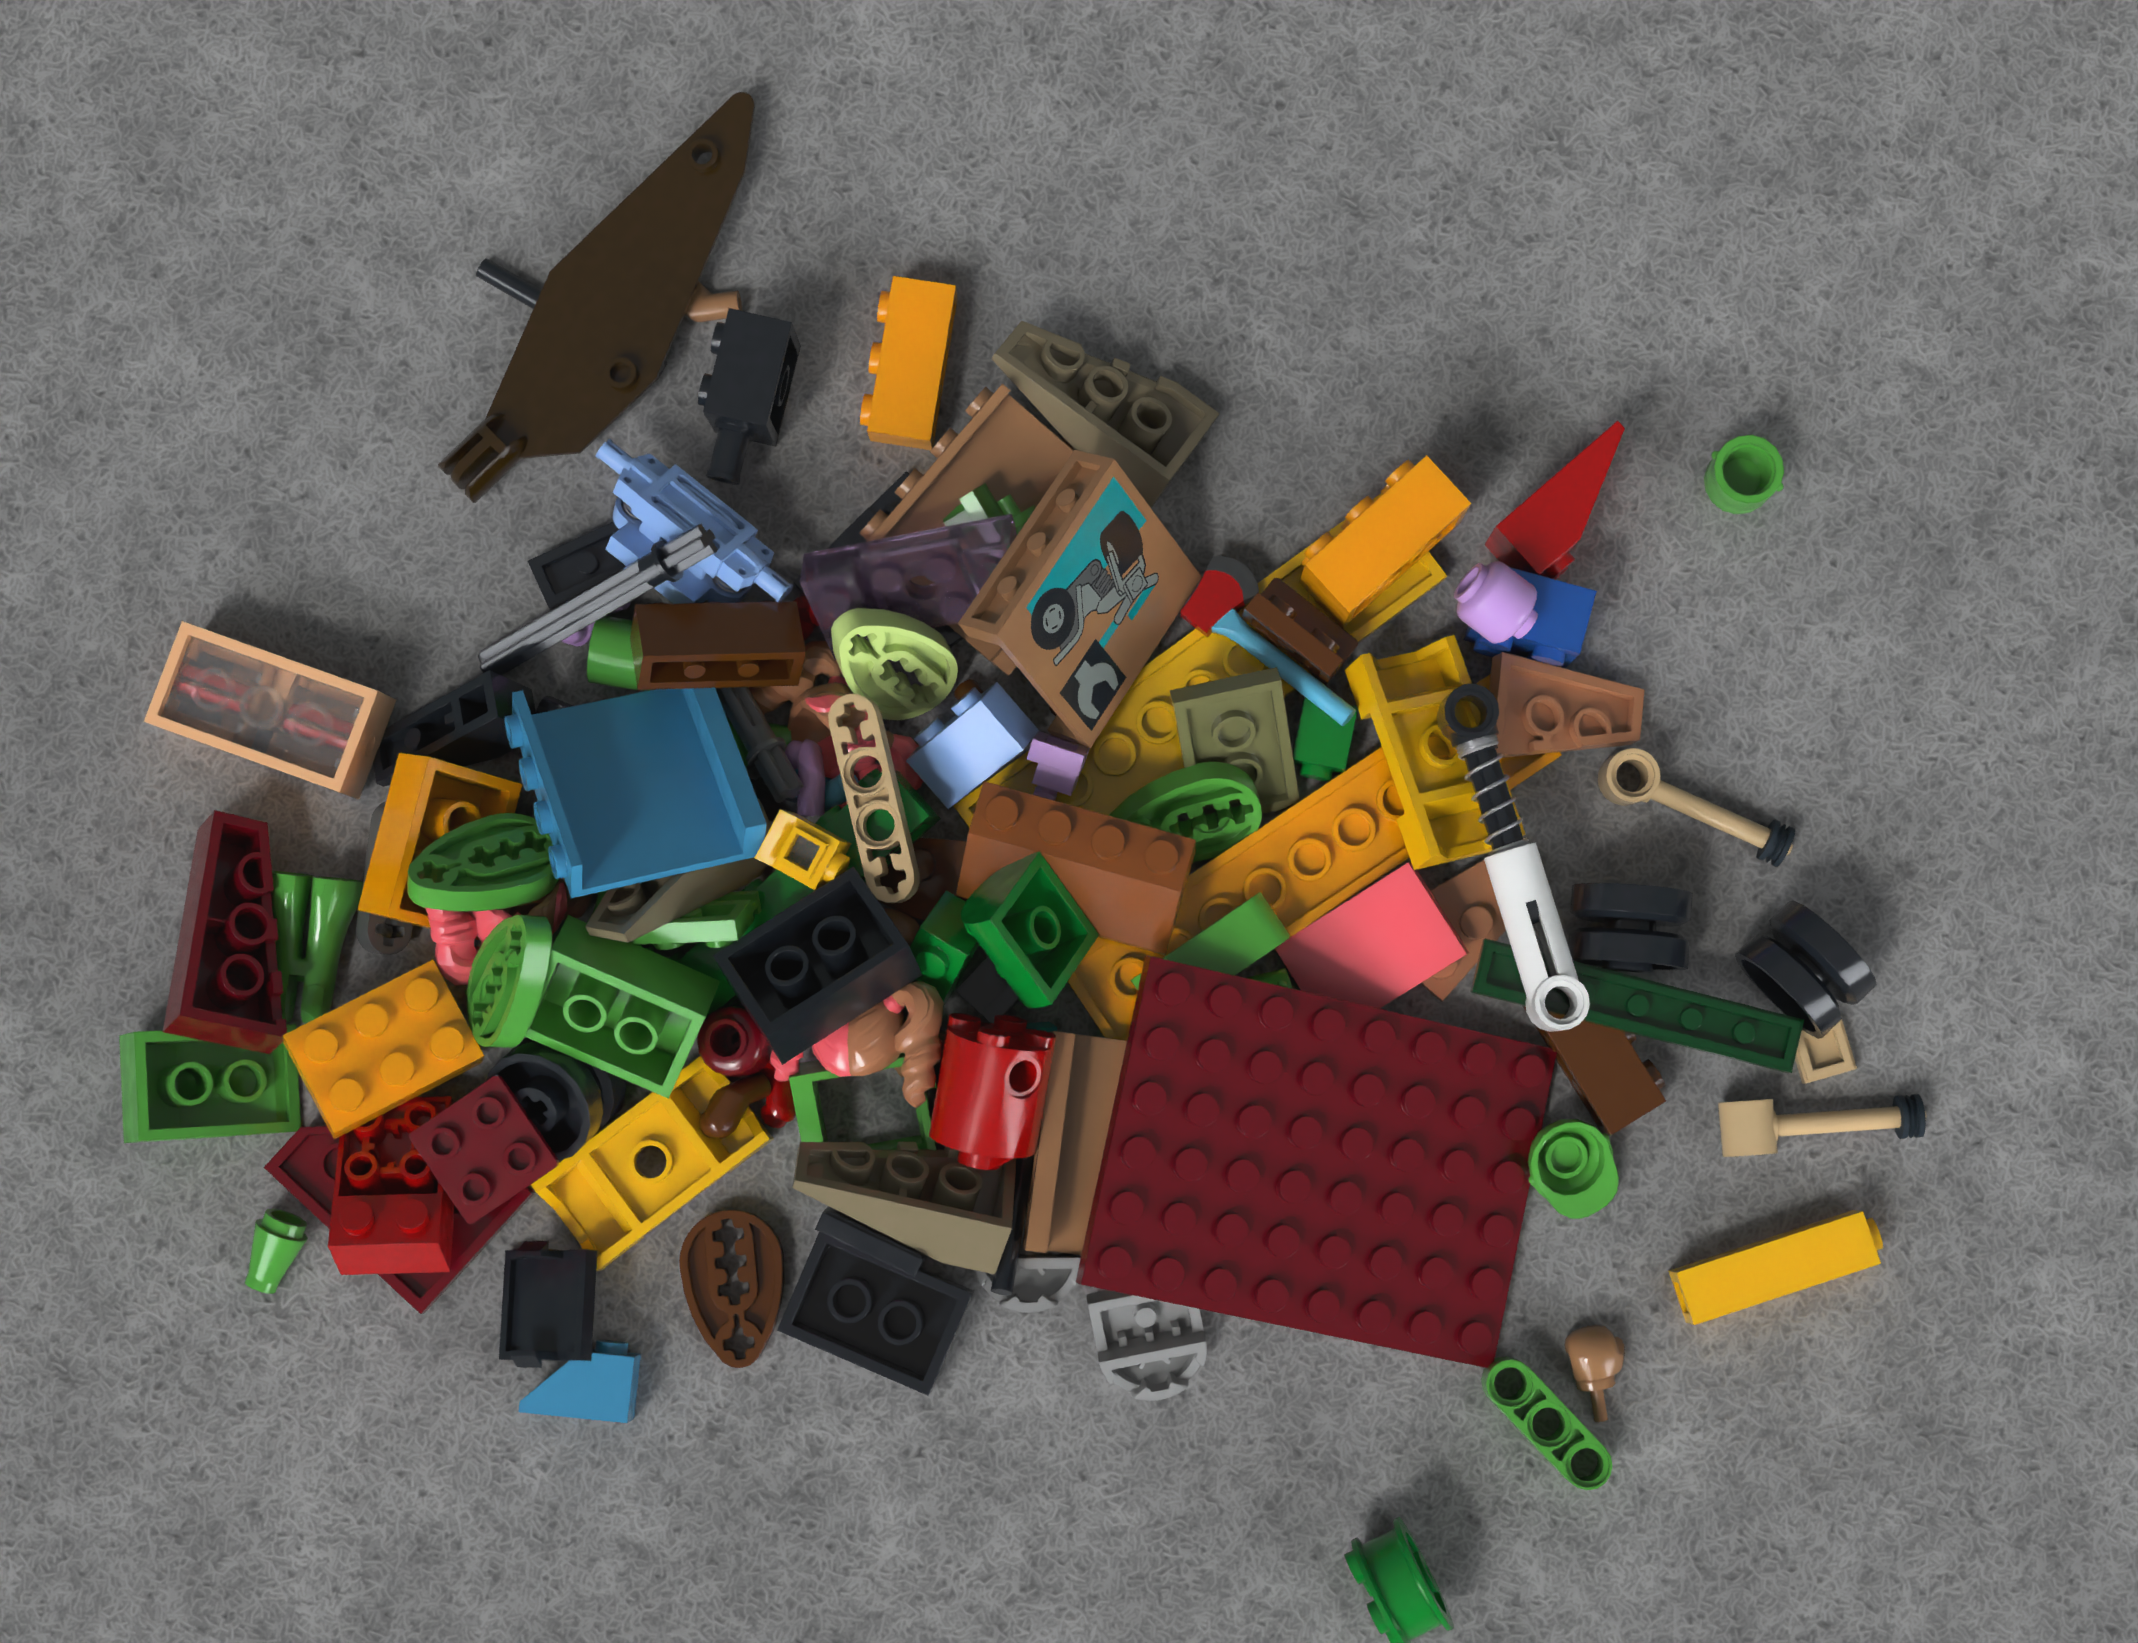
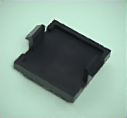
[499,1240,597,1368]

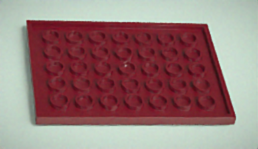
[1076,956,1557,1368]

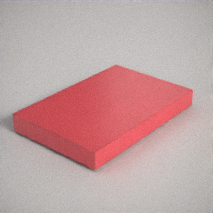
[1275,861,1469,1009]

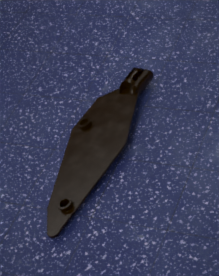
[438,92,755,503]

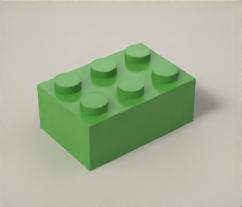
[525,915,721,1099]

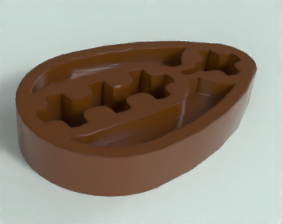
[679,1210,785,1368]

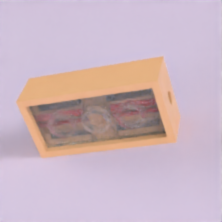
[144,621,396,799]

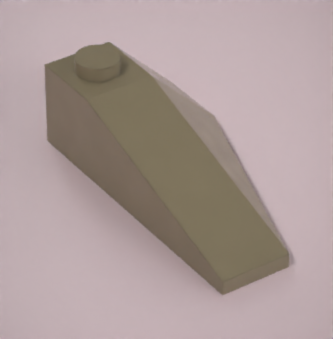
[992,321,1220,508]
[585,799,771,942]
[792,1142,1017,1275]

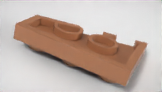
[1489,652,1645,758]
[1420,860,1549,1002]

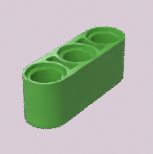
[1131,892,1291,990]
[1481,1356,1613,1490]

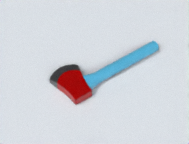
[1180,556,1356,726]

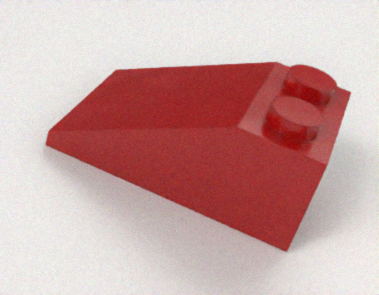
[1484,420,1625,580]

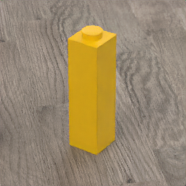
[1668,1210,1883,1325]

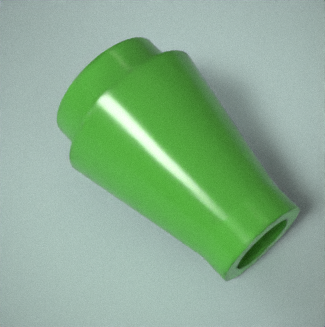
[244,1209,308,1294]

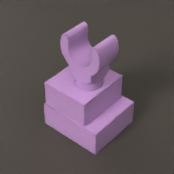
[1027,731,1090,801]

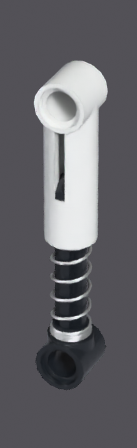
[1437,684,1590,1032]

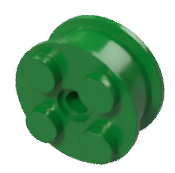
[1344,1517,1454,1643]

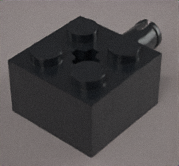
[698,308,801,485]

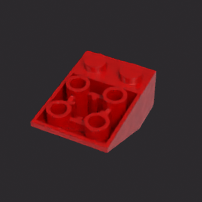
[328,1096,454,1275]

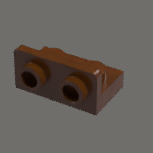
[1242,578,1358,685]

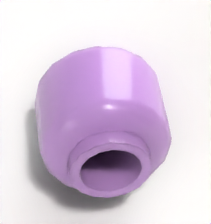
[1454,561,1538,644]

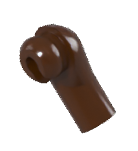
[699,1072,771,1139]

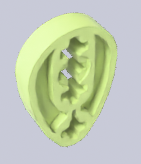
[831,608,958,720]

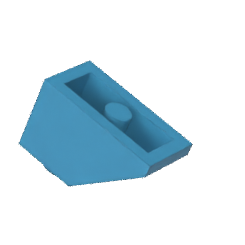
[519,1340,641,1423]

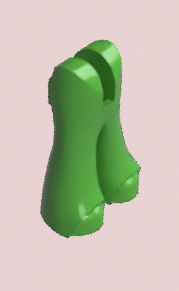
[271,871,363,1024]

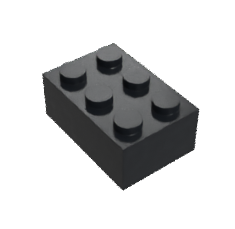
[713,867,922,1065]
[777,1232,974,1396]

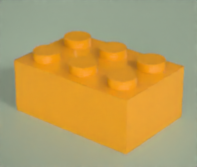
[1299,455,1471,628]
[357,753,522,940]
[283,959,484,1139]

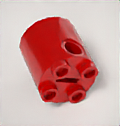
[929,1013,1056,1170]

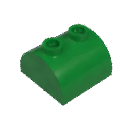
[961,851,1099,1008]

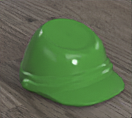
[1528,1119,1619,1219]

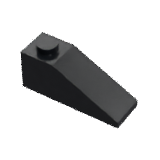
[373,670,536,787]

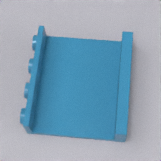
[504,688,767,898]

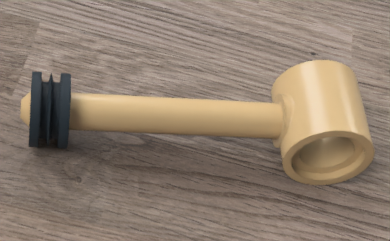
[1598,748,1795,867]
[1718,1094,1926,1157]

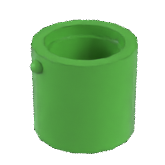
[1704,435,1784,514]
[587,616,654,691]

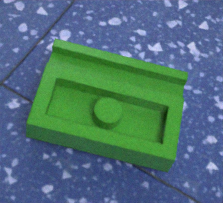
[633,891,762,950]

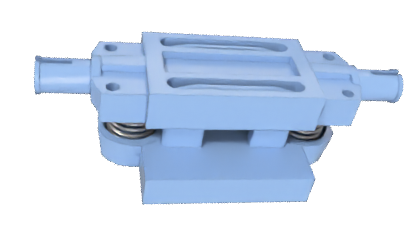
[596,439,793,604]

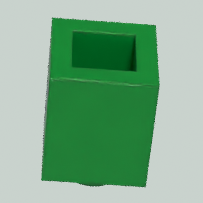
[1293,697,1358,781]

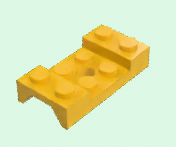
[1344,635,1526,870]
[531,1056,774,1272]

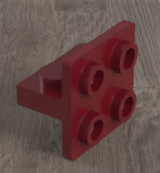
[409,1075,559,1224]

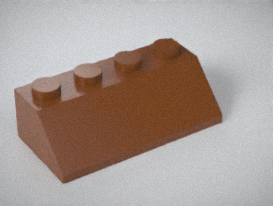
[956,781,1196,956]

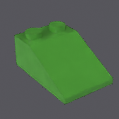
[119,1024,301,1143]

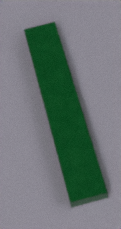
[1470,938,1804,1073]

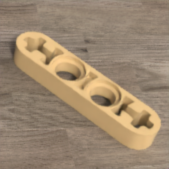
[828,694,920,903]

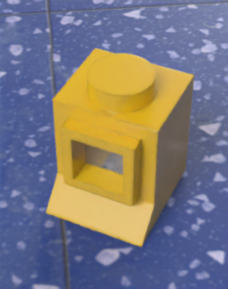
[754,809,851,890]

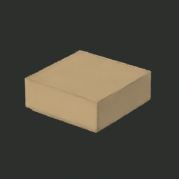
[1795,1019,1857,1084]

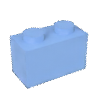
[906,682,1039,809]

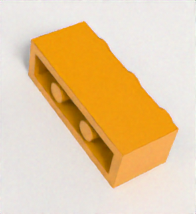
[860,276,958,450]

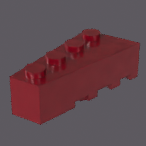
[163,810,287,1054]

